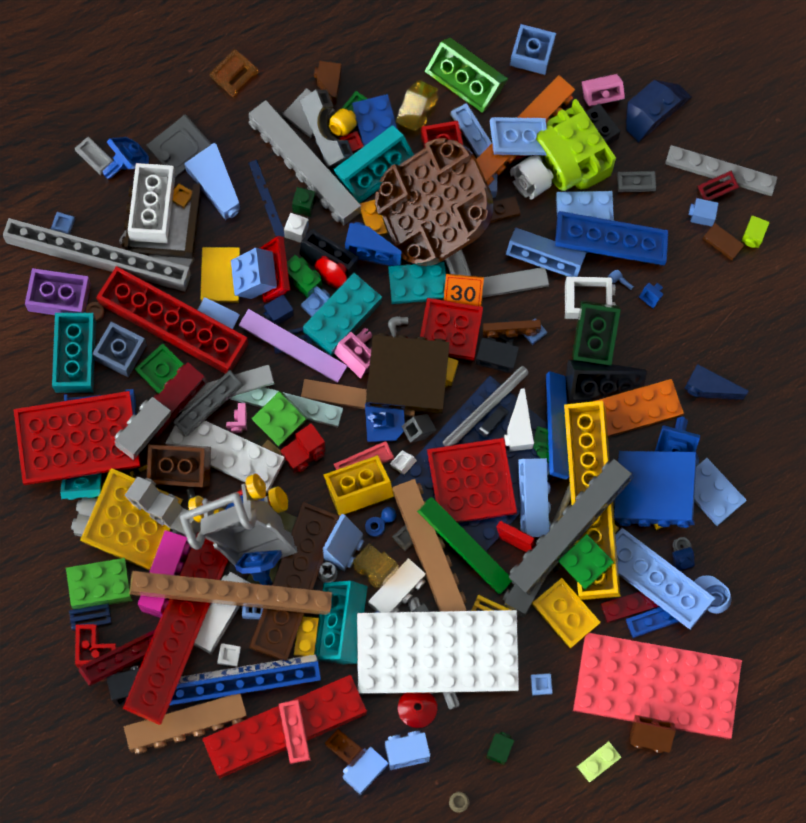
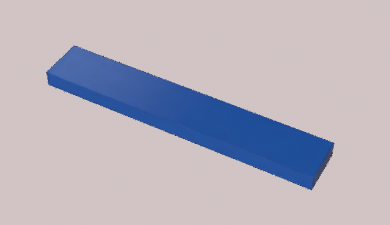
[546,371,570,479]

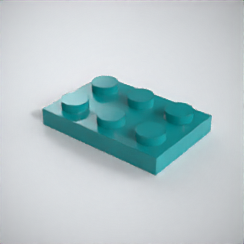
[388,262,446,304]

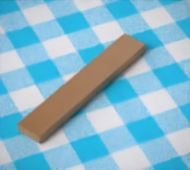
[301,379,415,417]

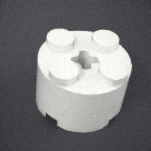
[510,155,554,200]

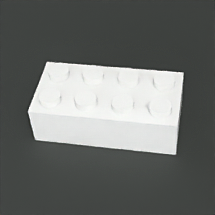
[128,163,175,243]

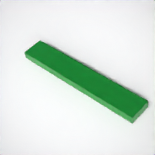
[417,497,512,594]

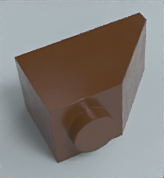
[314,61,342,105]

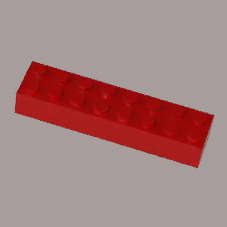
[96,266,249,374]
[203,675,367,779]

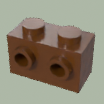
[630,715,676,753]

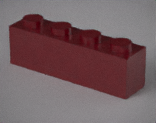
[153,362,208,438]

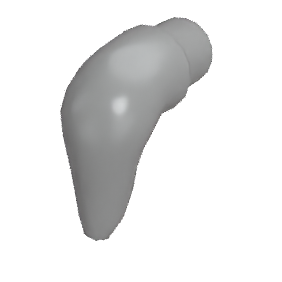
[388,316,408,337]

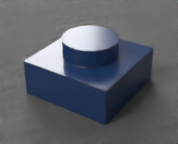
[672,547,695,571]

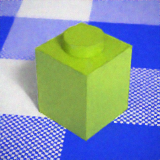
[741,216,769,248]

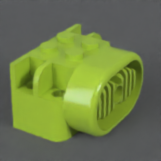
[536,99,616,191]

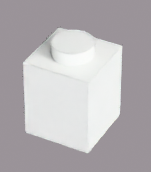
[284,213,309,243]

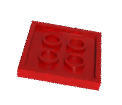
[420,298,483,361]

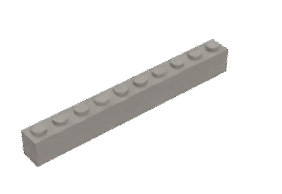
[3,218,191,292]

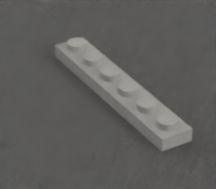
[665,145,777,196]

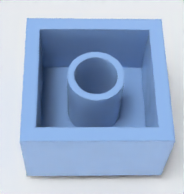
[385,731,430,770]

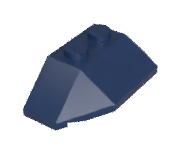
[626,80,691,143]

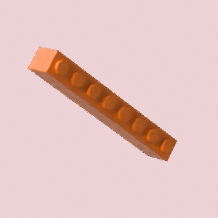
[476,75,575,186]

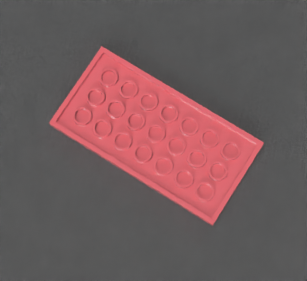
[573,633,742,739]

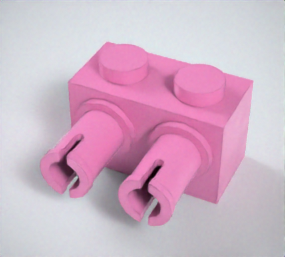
[334,328,372,379]

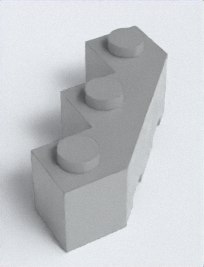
[124,476,201,537]

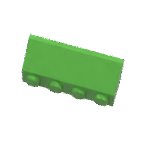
[425,38,508,113]

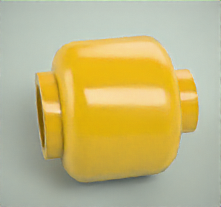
[329,108,357,136]

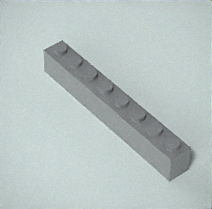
[249,100,361,225]

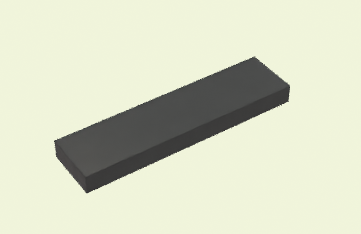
[173,370,243,437]

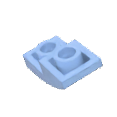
[198,297,240,329]

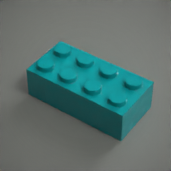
[303,273,382,357]
[52,313,96,393]

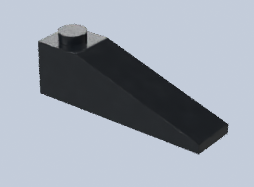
[565,360,647,404]

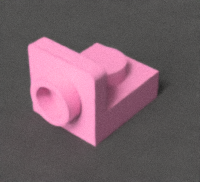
[226,403,247,433]

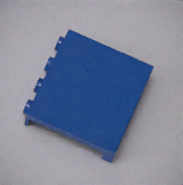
[614,451,699,528]

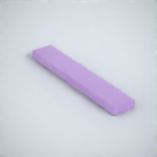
[239,309,347,383]

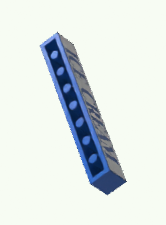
[169,654,321,705]

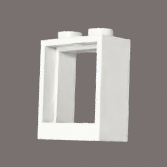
[565,277,616,319]

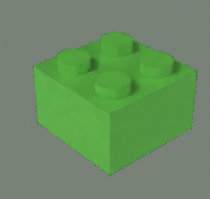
[252,391,308,446]

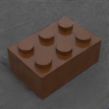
[147,443,211,487]

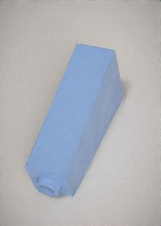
[184,142,240,220]

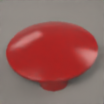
[315,256,347,289]

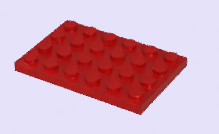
[14,391,141,485]

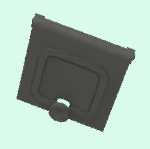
[146,114,212,178]

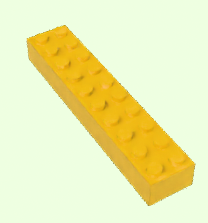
[564,401,620,600]

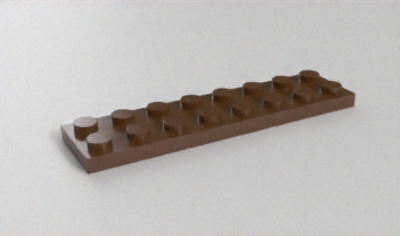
[249,502,339,661]

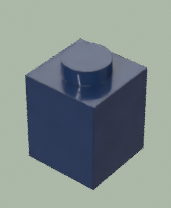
[263,295,294,325]

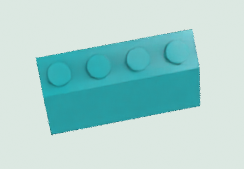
[334,125,414,204]
[314,581,368,664]

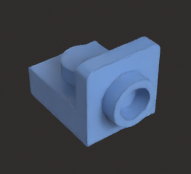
[301,286,330,317]

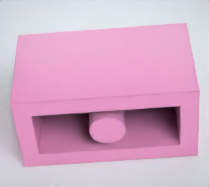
[582,74,625,106]

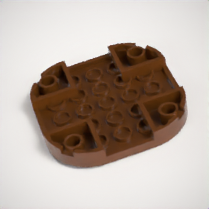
[375,138,493,266]

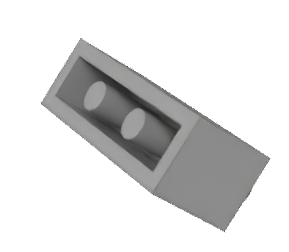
[115,397,171,460]

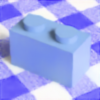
[343,747,388,795]

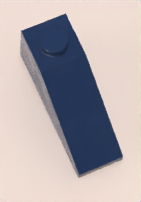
[684,364,748,400]

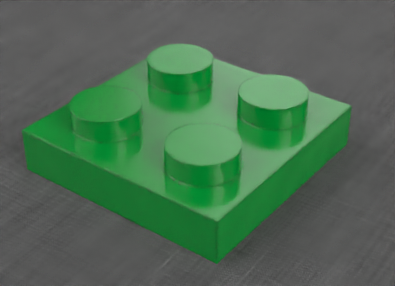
[135,343,184,394]
[558,534,615,590]

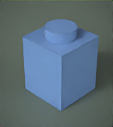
[689,198,718,227]

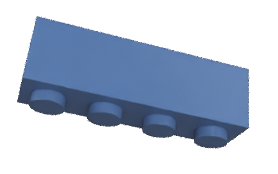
[506,228,586,277]

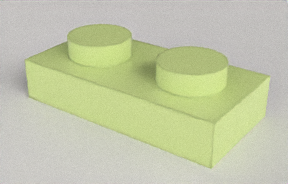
[577,742,621,783]

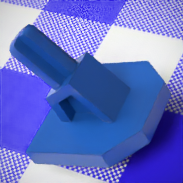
[103,137,149,179]
[365,404,405,442]
[655,417,700,452]
[235,550,282,586]

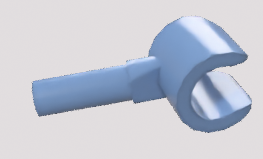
[608,270,634,290]

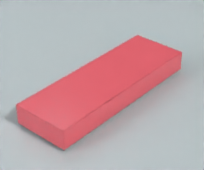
[334,441,394,470]
[279,700,310,764]

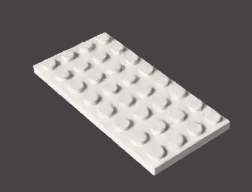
[357,610,519,694]

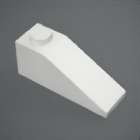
[504,388,534,452]

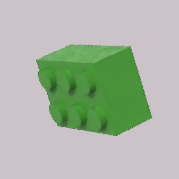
[66,558,133,610]

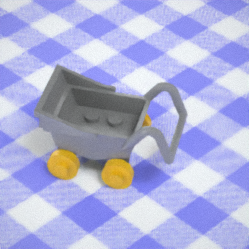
[180,473,297,566]

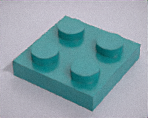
[60,473,103,500]

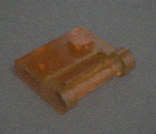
[209,49,259,97]

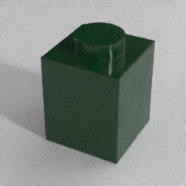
[292,187,316,217]
[486,732,514,765]

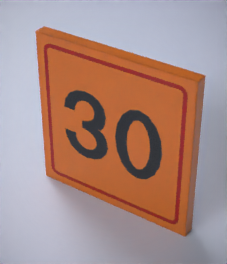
[444,274,484,307]

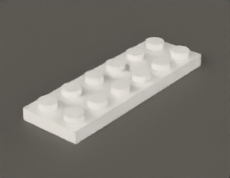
[165,411,286,493]

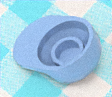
[694,575,732,614]

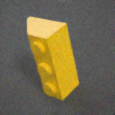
[324,455,394,516]

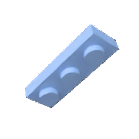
[450,103,492,157]

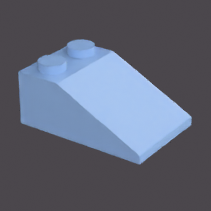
[323,514,364,572]

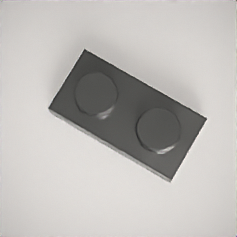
[617,171,656,192]

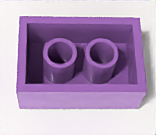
[25,268,91,315]

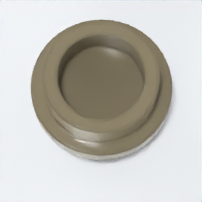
[449,792,469,813]

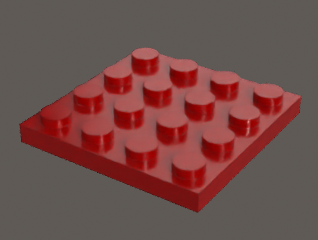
[427,438,517,523]

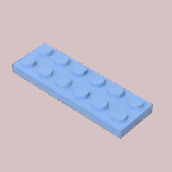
[616,528,715,630]

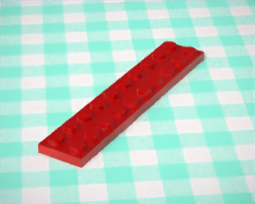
[123,532,228,725]

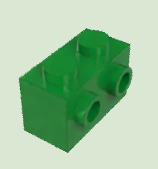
[287,255,322,298]

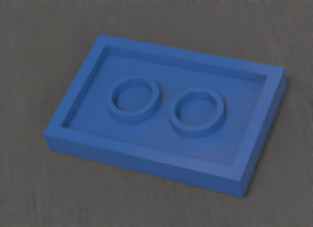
[352,94,397,146]

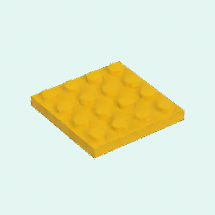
[80,468,183,571]

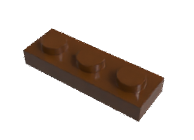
[483,320,541,338]

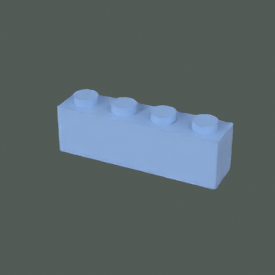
[519,458,551,537]

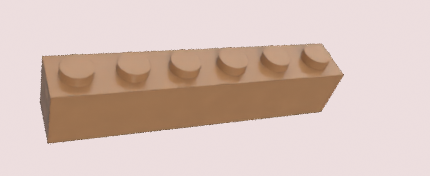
[124,693,248,754]

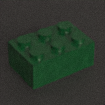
[572,300,621,365]

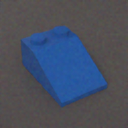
[345,222,402,266]

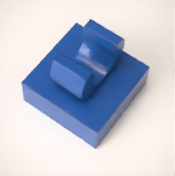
[639,283,664,309]

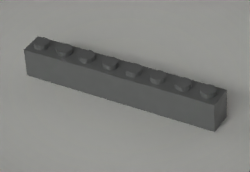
[509,459,634,595]

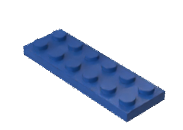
[555,211,668,266]

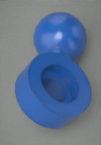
[365,507,397,537]

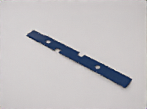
[248,159,285,237]

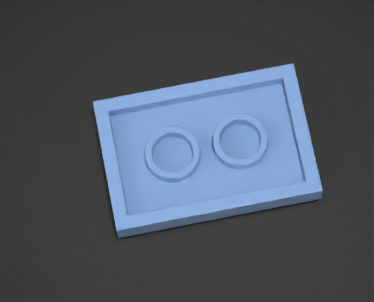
[490,117,547,155]
[556,191,614,221]
[694,458,746,526]

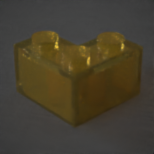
[396,80,438,131]
[353,543,399,588]

